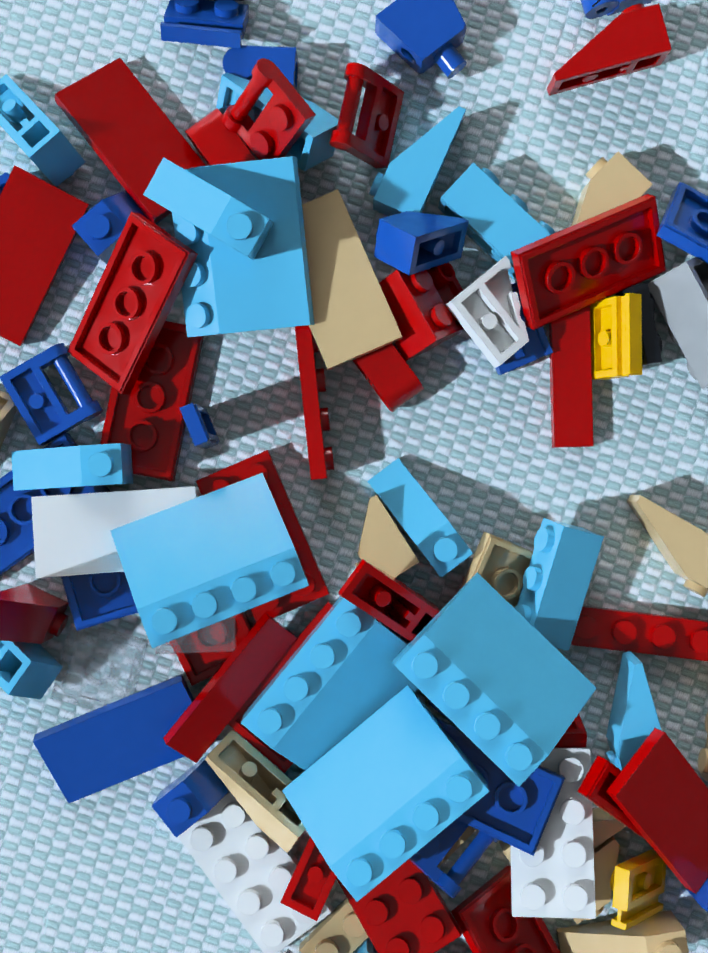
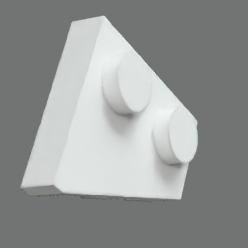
[446,256,529,368]

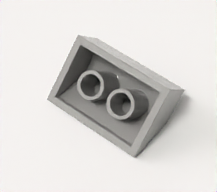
[648,257,708,389]

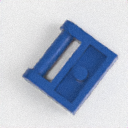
[0,343,103,446]
[409,820,499,899]

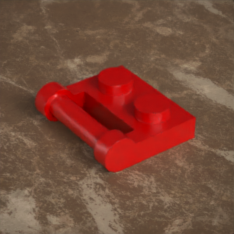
[222,58,316,160]
[329,62,404,169]

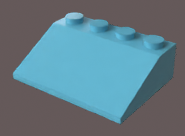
[172,156,314,337]
[110,473,309,648]
[392,573,597,787]
[241,596,418,770]
[282,685,489,902]

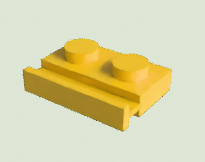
[590,293,642,380]
[610,849,666,930]

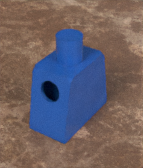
[375,0,467,79]

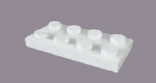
[510,747,596,919]
[178,791,332,953]

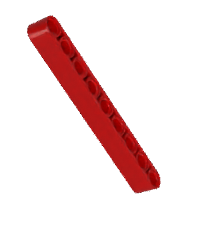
[185,108,424,412]

